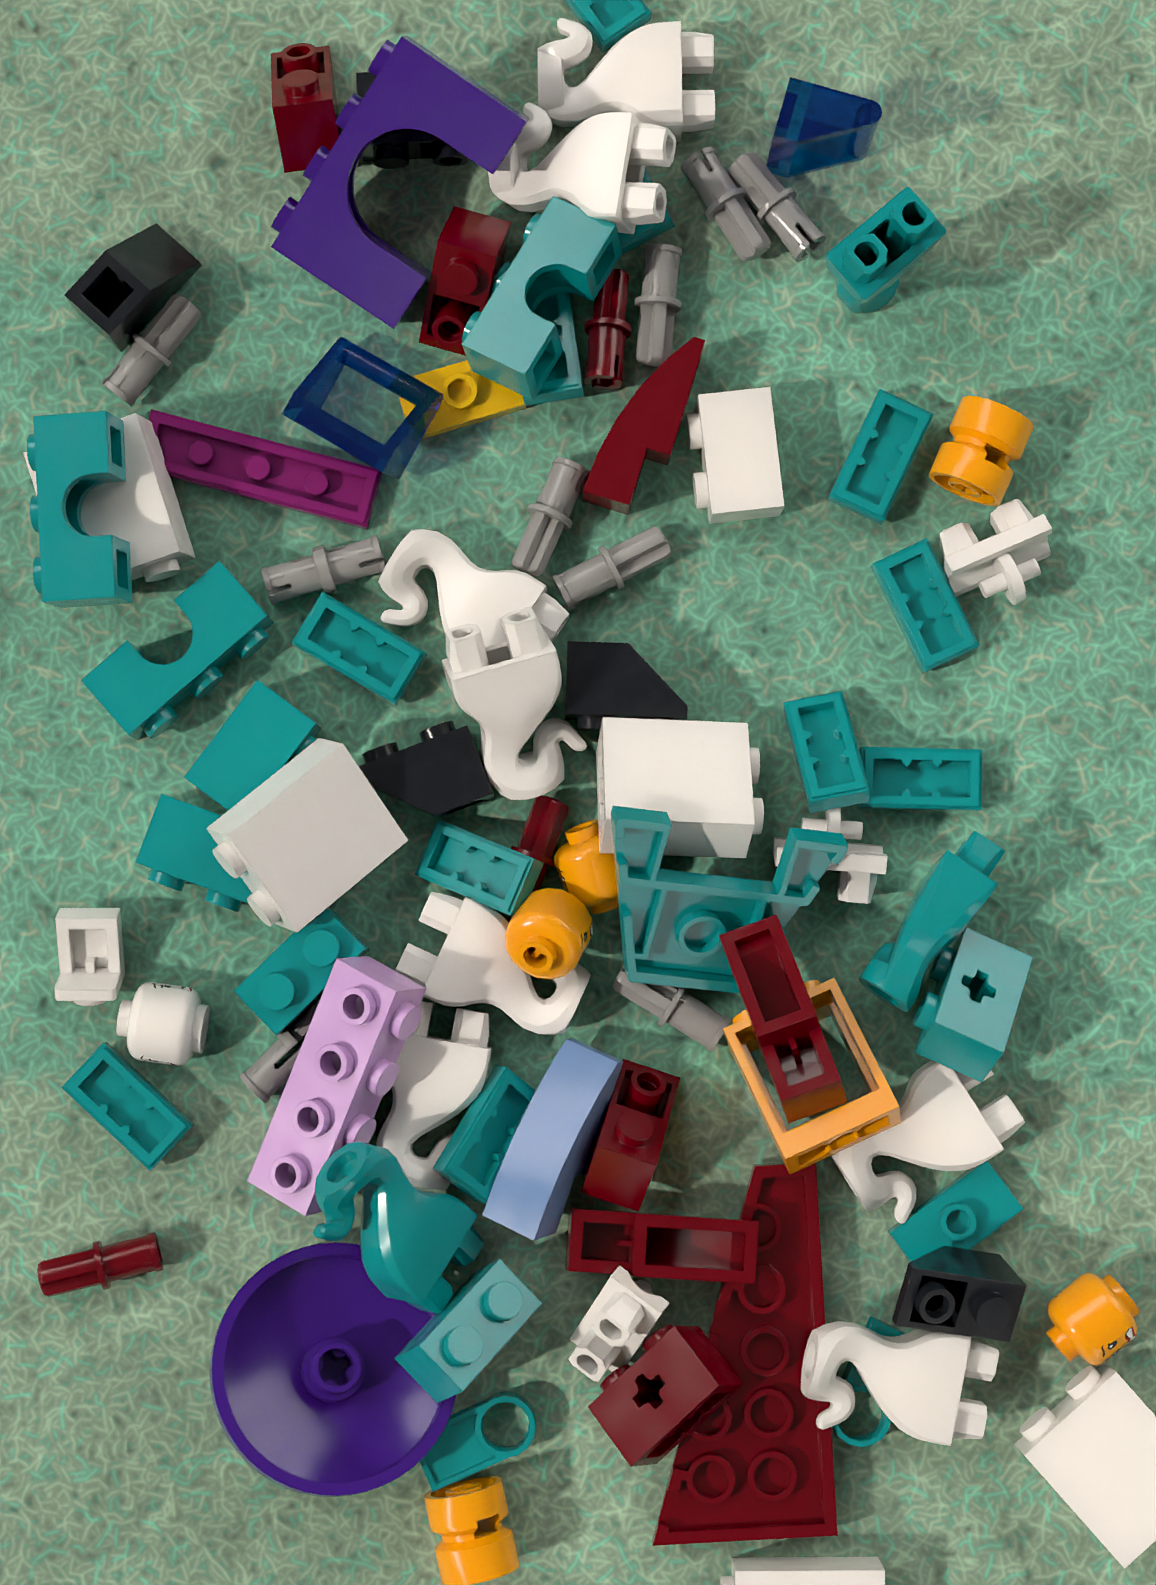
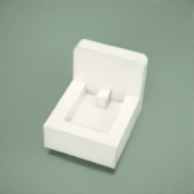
[54,908,125,1006]

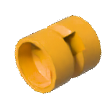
[929,396,1034,507]
[424,1476,520,1585]

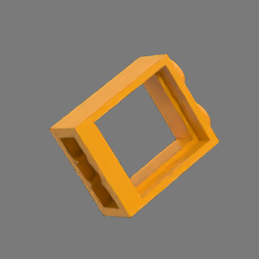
[723,978,901,1174]

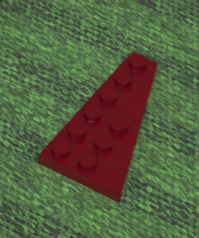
[652,1163,838,1546]

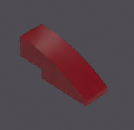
[583,337,705,515]
[719,914,847,1124]
[565,1208,759,1284]

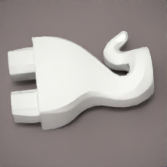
[537,18,715,142]
[488,102,676,234]
[378,529,569,647]
[442,607,587,800]
[395,892,591,1035]
[376,1001,492,1190]
[832,1060,1025,1224]
[801,1321,999,1446]

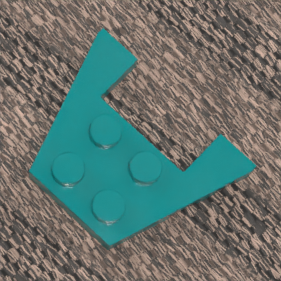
[611,805,849,993]

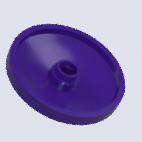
[209,1242,456,1497]

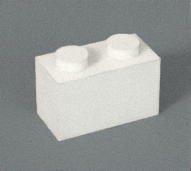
[686,387,784,524]

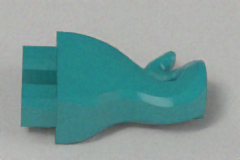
[825,187,946,314]
[859,831,1005,1012]
[313,1142,484,1314]

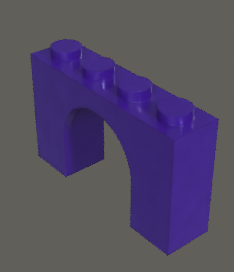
[271,36,529,329]

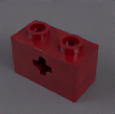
[588,1324,743,1467]

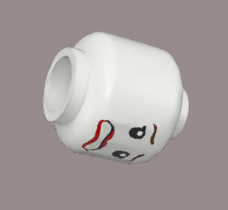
[116,982,210,1066]

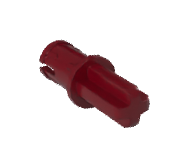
[584,269,632,390]
[510,795,568,892]
[37,1232,164,1297]

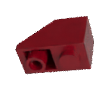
[271,43,341,173]
[419,206,512,356]
[581,1059,680,1212]

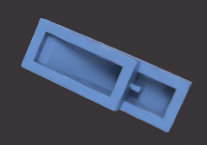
[482,1038,623,1241]

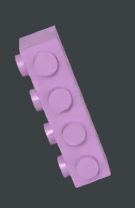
[247,956,427,1216]

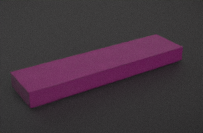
[148,409,383,530]

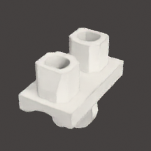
[940,499,1052,605]
[772,807,888,904]
[569,1265,669,1382]

